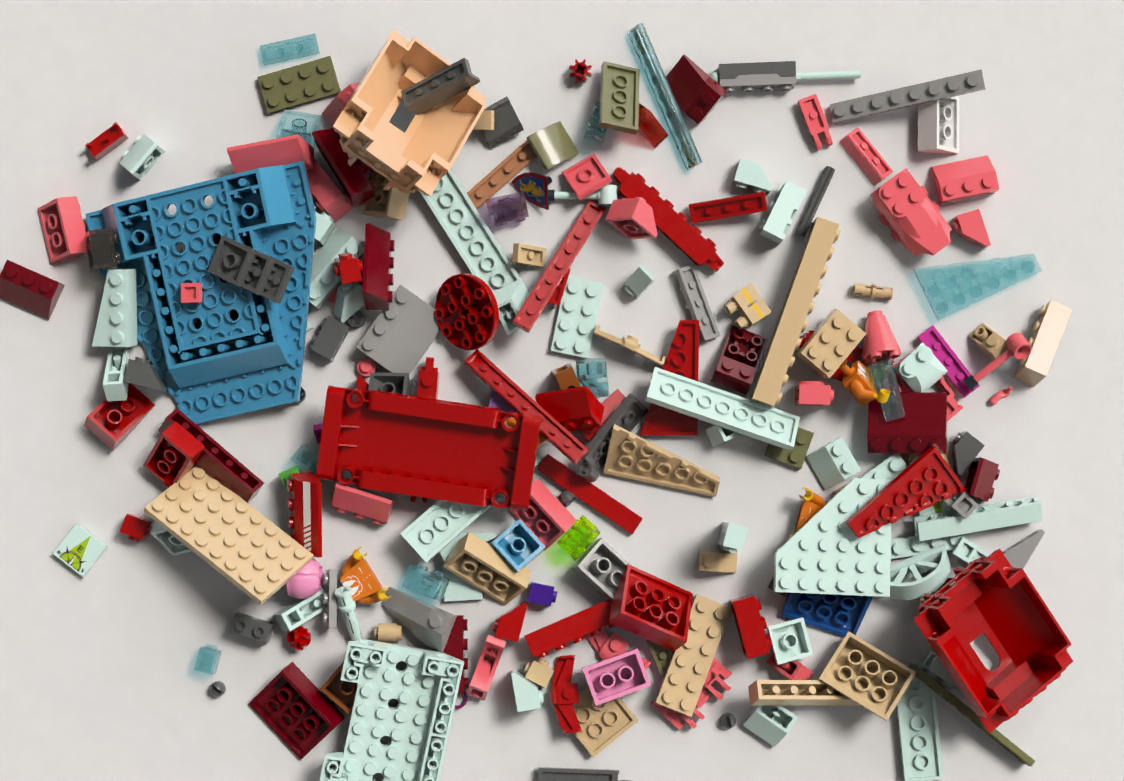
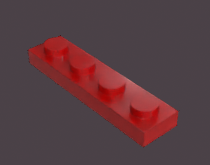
[689,191,768,223]

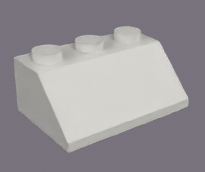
[917,96,959,154]

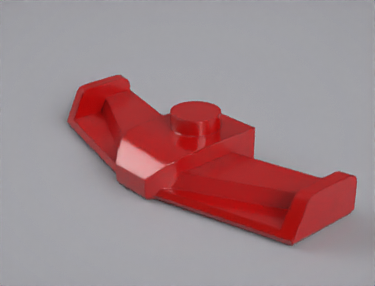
[549,655,582,735]

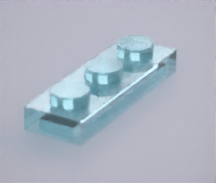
[260,33,320,65]

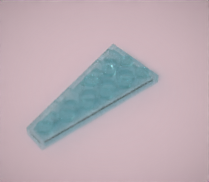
[913,254,1042,320]

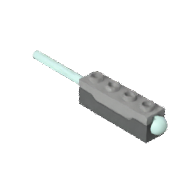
[710,61,861,93]

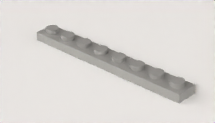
[829,70,986,124]

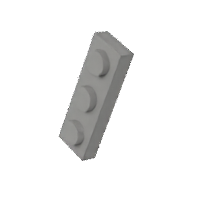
[322,569,337,628]

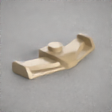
[593,325,666,367]

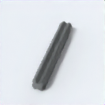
[796,166,835,237]

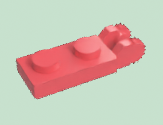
[797,94,833,150]

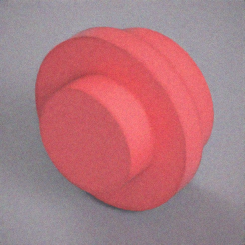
[357,357,376,377]

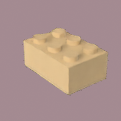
[796,309,866,379]

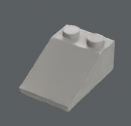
[571,538,632,601]

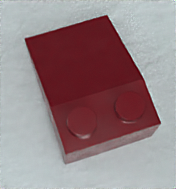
[666,54,728,125]

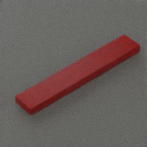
[537,454,643,534]

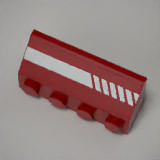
[287,472,322,558]

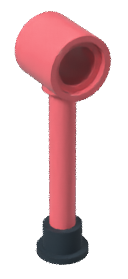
[963,332,1032,391]

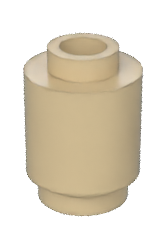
[374,623,402,643]

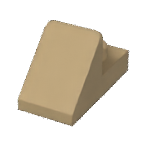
[512,243,546,267]

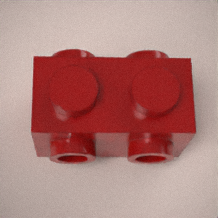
[332,252,363,284]

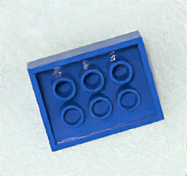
[781,593,873,637]

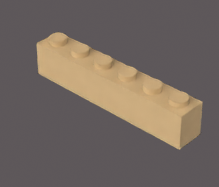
[748,680,859,706]

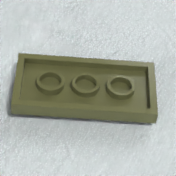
[257,56,341,114]
[599,61,640,135]

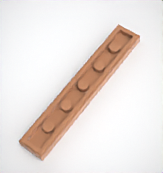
[467,140,537,210]

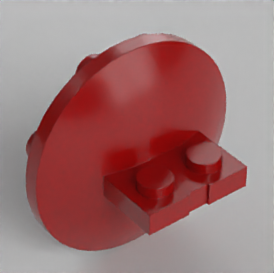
[434,273,499,350]

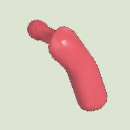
[989,386,1012,405]

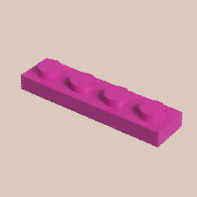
[917,325,980,398]

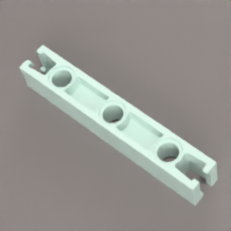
[913,496,1043,541]

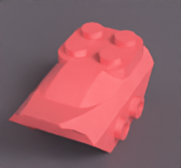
[870,168,952,257]

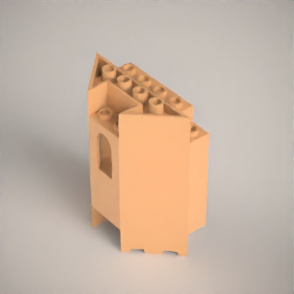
[333,30,486,196]

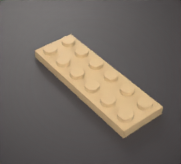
[654,594,732,717]

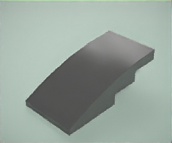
[208,235,295,304]

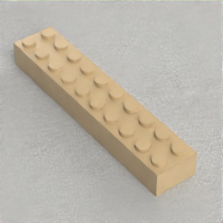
[750,217,841,407]

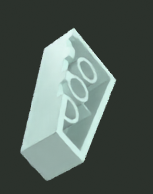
[92,269,137,347]

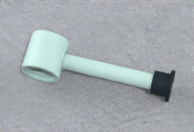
[548,185,618,207]

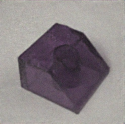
[486,191,529,227]

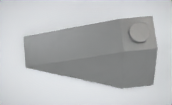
[382,587,457,652]

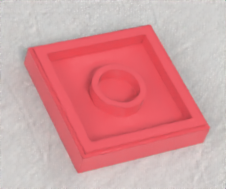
[561,153,613,201]

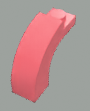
[467,635,506,701]

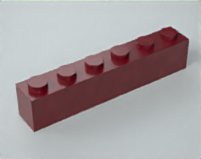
[158,408,264,503]

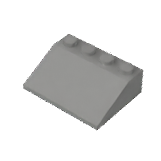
[356,284,442,375]

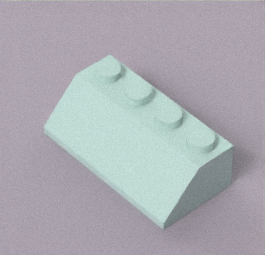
[309,227,364,309]

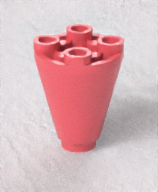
[862,310,901,365]

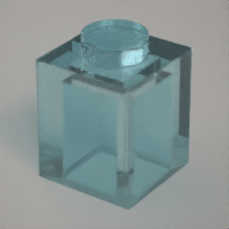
[194,644,222,675]

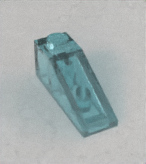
[869,358,905,422]

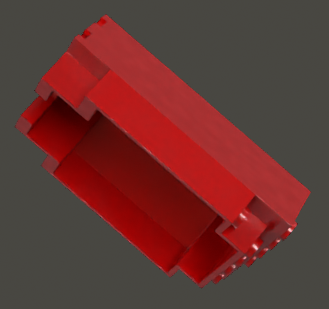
[914,549,1074,734]

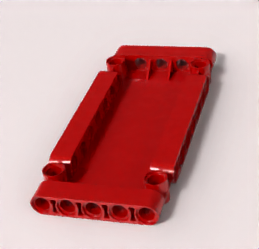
[316,386,541,511]

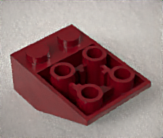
[711,325,768,395]

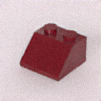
[965,457,1000,502]

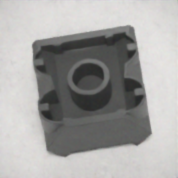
[481,96,524,149]

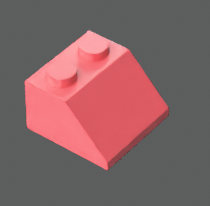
[605,197,658,239]

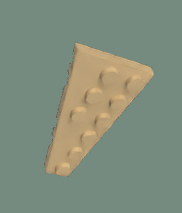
[603,424,720,497]

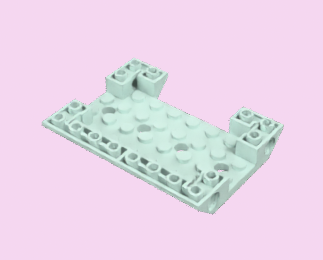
[319,640,464,781]

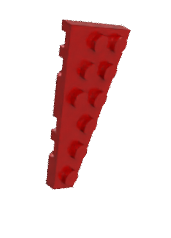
[640,320,699,436]
[845,446,967,538]

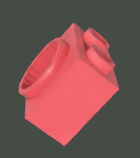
[795,381,834,407]

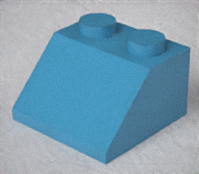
[491,518,546,572]

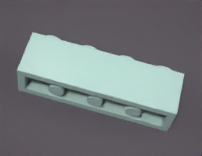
[717,522,748,553]

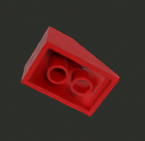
[84,383,155,451]

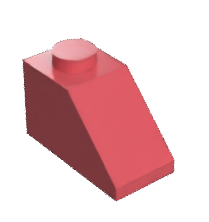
[953,209,991,248]
[766,653,814,680]

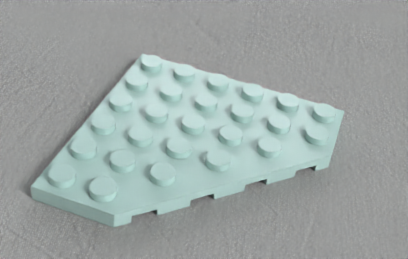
[773,478,892,597]

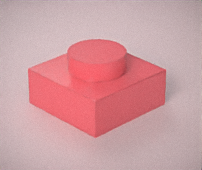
[181,283,202,303]

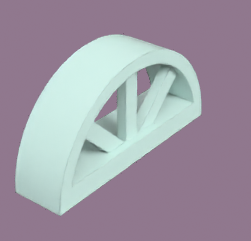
[890,544,950,600]

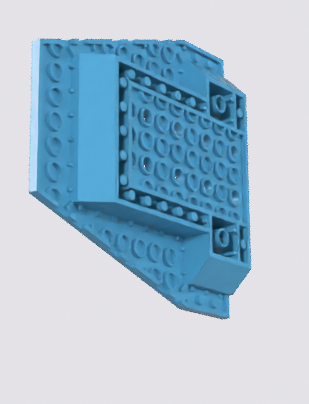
[85,161,317,424]

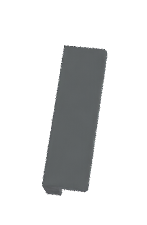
[401,58,480,115]

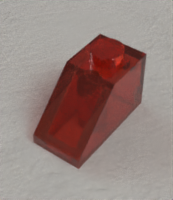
[638,103,668,148]

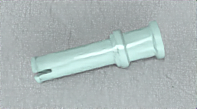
[334,586,363,641]

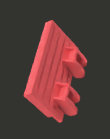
[651,657,732,730]

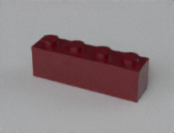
[442,615,468,694]

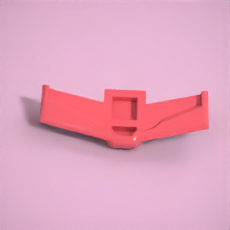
[585,628,651,670]

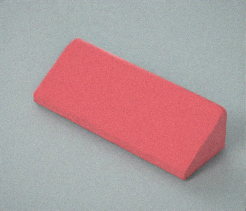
[840,127,894,185]

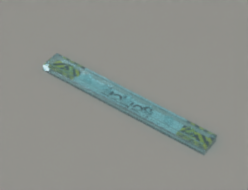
[628,23,702,170]

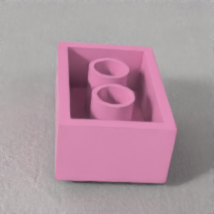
[582,648,651,706]

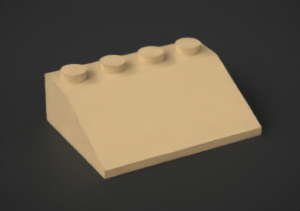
[818,631,916,721]

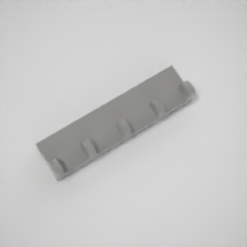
[672,264,720,344]

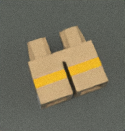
[724,283,772,329]

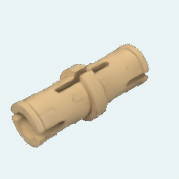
[853,283,893,300]

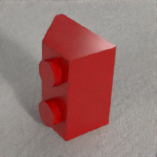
[493,602,528,642]

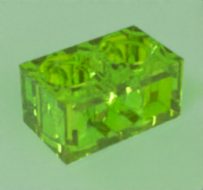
[557,515,600,561]

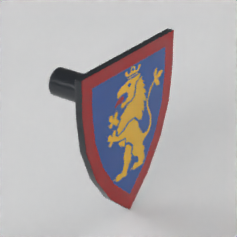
[511,172,552,210]

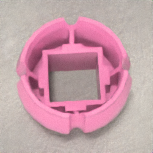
[287,558,323,599]

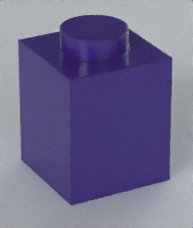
[528,582,558,606]

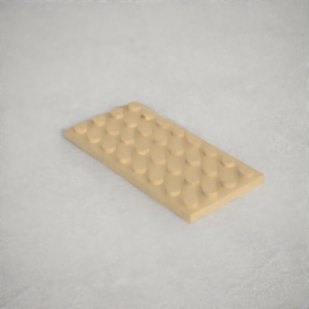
[144,465,314,606]

